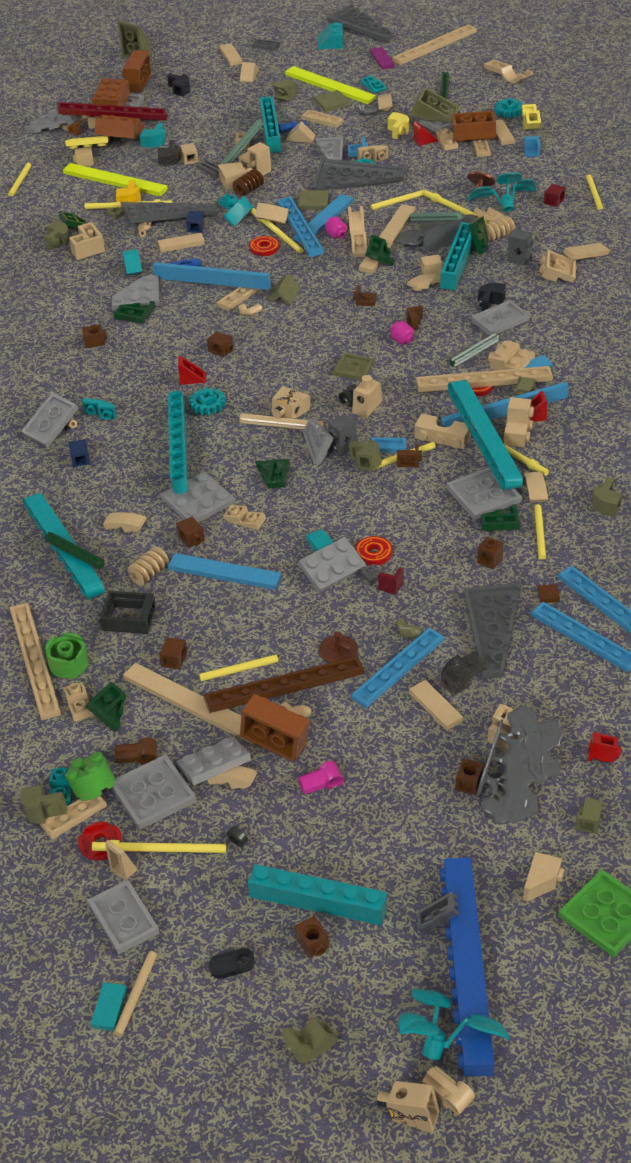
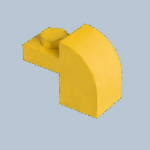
[116,180,141,202]

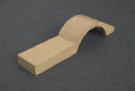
[484,60,533,84]
[348,206,367,257]

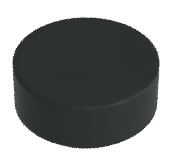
[226,826,248,847]

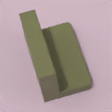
[268,274,300,305]

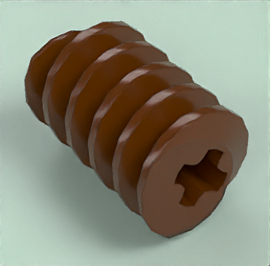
[233,169,264,196]

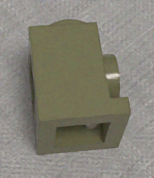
[514,376,536,396]
[575,798,603,834]

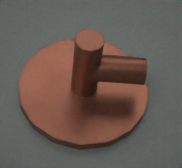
[467,171,496,189]
[319,631,358,663]

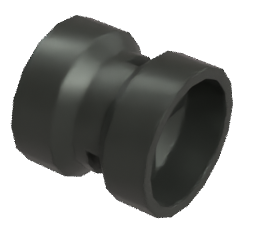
[338,384,357,407]

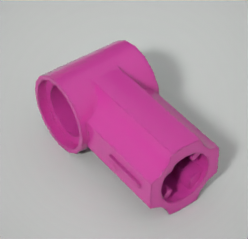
[298,761,344,795]

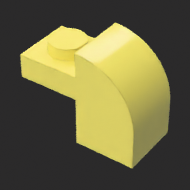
[521,104,541,130]
[388,112,409,139]

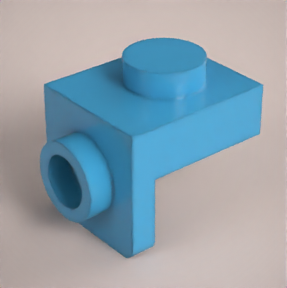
[348,137,368,157]

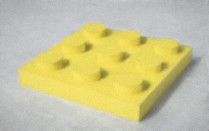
[65,136,109,149]

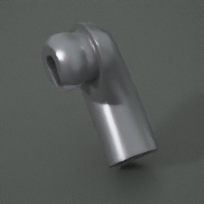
[357,104,377,116]

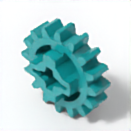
[494,98,523,119]
[189,387,226,416]

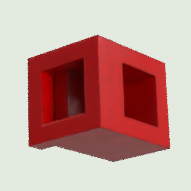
[588,732,621,763]

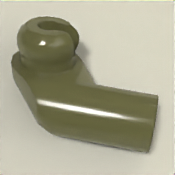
[396,619,421,638]

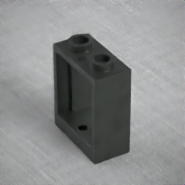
[98,590,156,634]

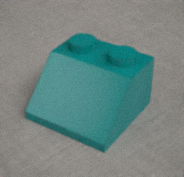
[318,22,343,49]

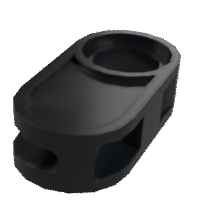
[209,948,255,979]

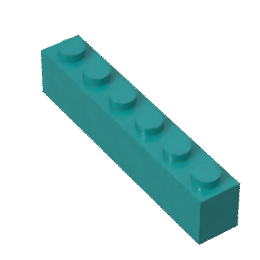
[260,96,281,153]
[440,222,474,290]
[248,864,387,926]

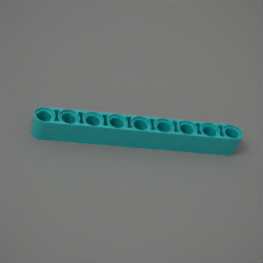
[448,380,523,491]
[168,391,189,494]
[23,492,105,600]

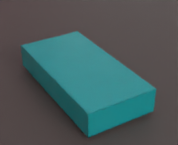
[91,982,127,1031]

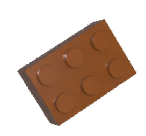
[122,50,152,93]
[92,78,130,106]
[452,110,496,142]
[95,115,145,139]
[240,694,310,762]

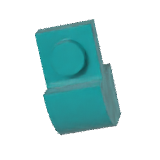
[140,123,166,148]
[122,249,142,275]

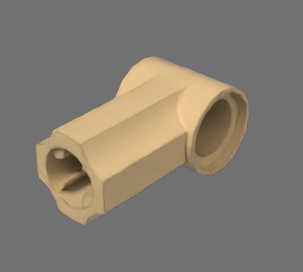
[422,1066,475,1116]

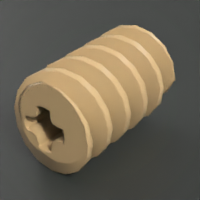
[485,216,516,243]
[128,547,169,586]

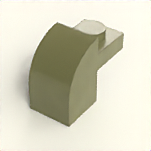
[273,79,298,102]
[44,220,70,251]
[348,440,382,472]
[592,477,622,517]
[20,785,68,824]
[281,1017,339,1064]

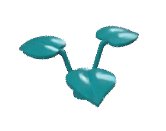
[468,172,536,212]
[398,988,510,1060]

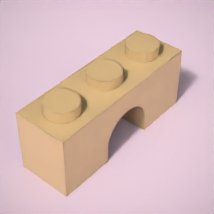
[415,413,471,449]

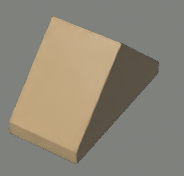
[240,62,259,83]
[286,121,315,143]

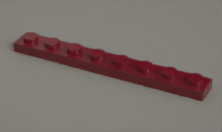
[57,102,167,121]

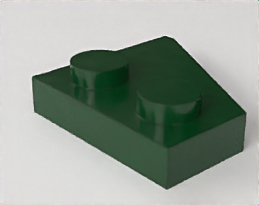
[59,211,86,229]
[468,216,488,254]
[365,234,395,266]
[114,301,155,324]
[255,459,290,489]
[481,504,520,532]
[86,682,126,732]

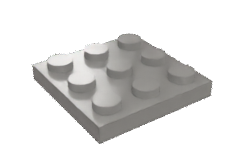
[446,467,522,520]
[160,471,236,522]
[111,754,197,830]

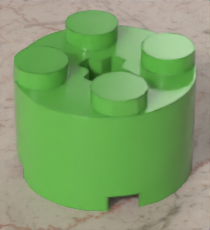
[45,633,89,679]
[65,752,116,801]

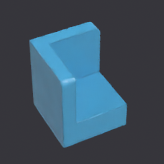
[524,136,540,157]

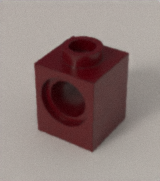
[544,183,566,207]

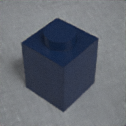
[186,211,205,233]
[68,439,90,467]

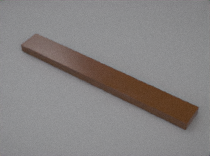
[203,656,364,713]

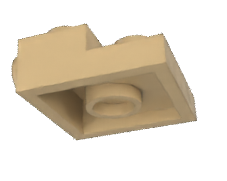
[539,250,576,283]
[488,341,535,370]

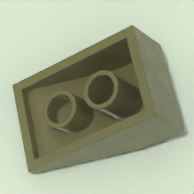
[118,20,152,58]
[411,87,460,123]

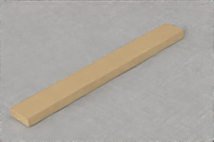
[392,24,477,65]
[359,204,415,274]
[416,366,553,392]
[9,603,61,720]
[123,663,255,745]

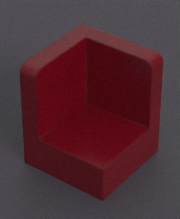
[378,567,404,595]

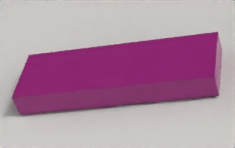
[370,47,394,70]

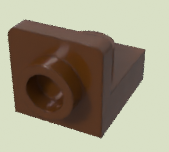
[353,285,377,306]
[406,305,423,330]
[397,444,422,467]

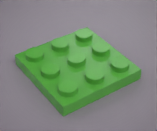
[558,870,631,957]

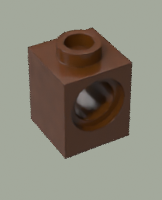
[82,324,107,348]
[207,331,234,357]
[176,516,205,548]
[477,536,504,570]
[159,637,187,670]
[455,758,484,795]
[294,916,329,958]

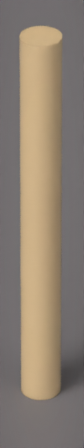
[113,951,157,1037]

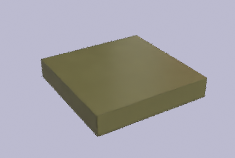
[314,90,350,112]
[298,190,329,210]
[332,353,375,381]

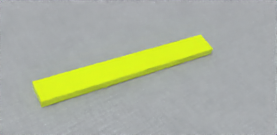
[285,66,376,104]
[63,163,168,196]

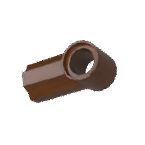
[115,737,157,765]

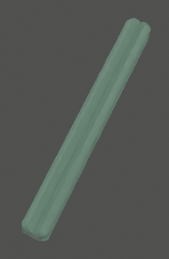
[220,120,264,164]
[409,212,463,222]

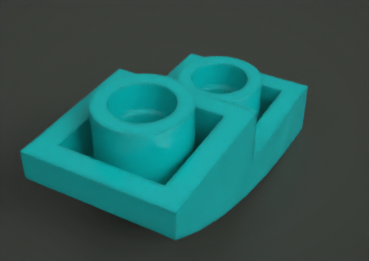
[360,75,386,93]
[218,194,239,210]
[223,196,253,226]
[82,398,117,420]
[305,529,334,552]
[49,767,72,806]

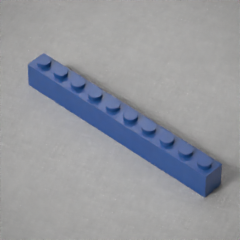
[439,857,495,1077]

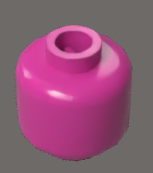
[325,217,347,239]
[390,321,414,345]

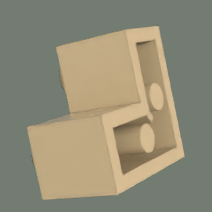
[239,142,271,175]
[69,222,105,260]
[504,397,534,448]

